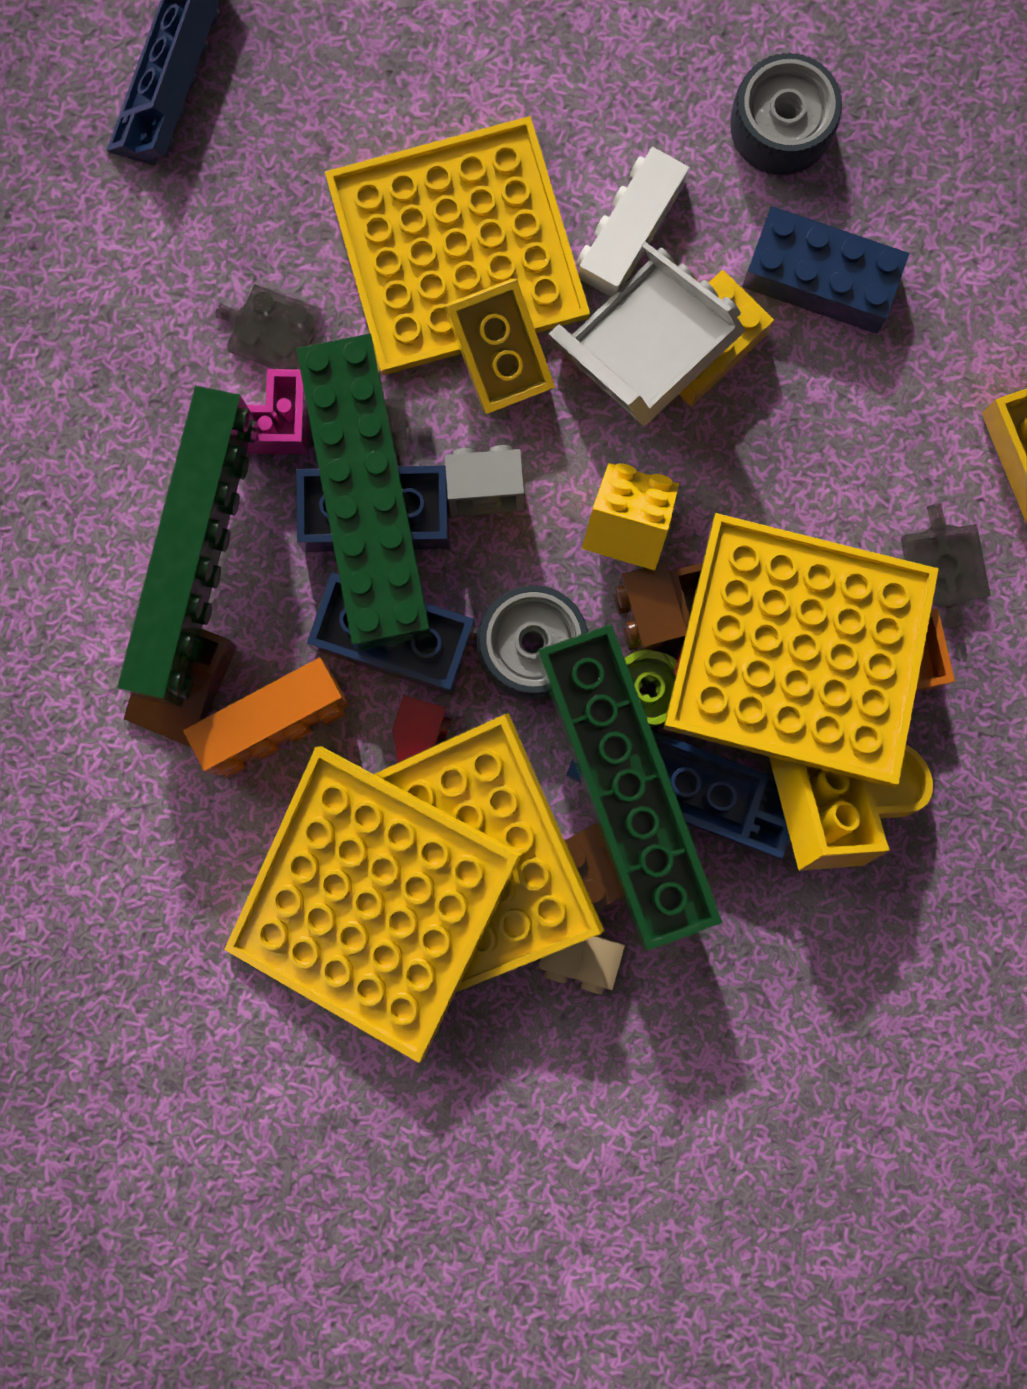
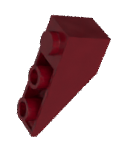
[392,695,451,763]

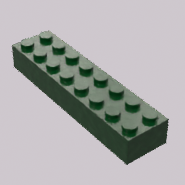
[296,333,432,651]
[117,385,258,708]
[535,624,723,951]

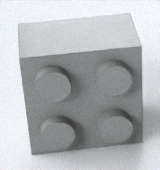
[445,445,524,517]

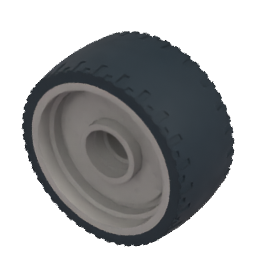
[730,53,842,175]
[477,585,588,699]

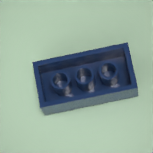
[742,206,909,334]
[296,465,449,552]
[307,572,476,695]

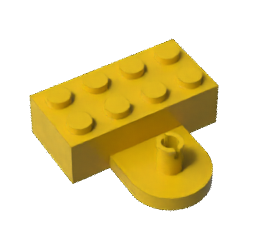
[769,745,933,871]

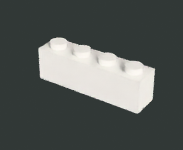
[576,147,690,297]

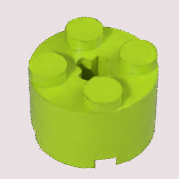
[625,650,677,728]

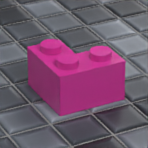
[247,369,309,454]

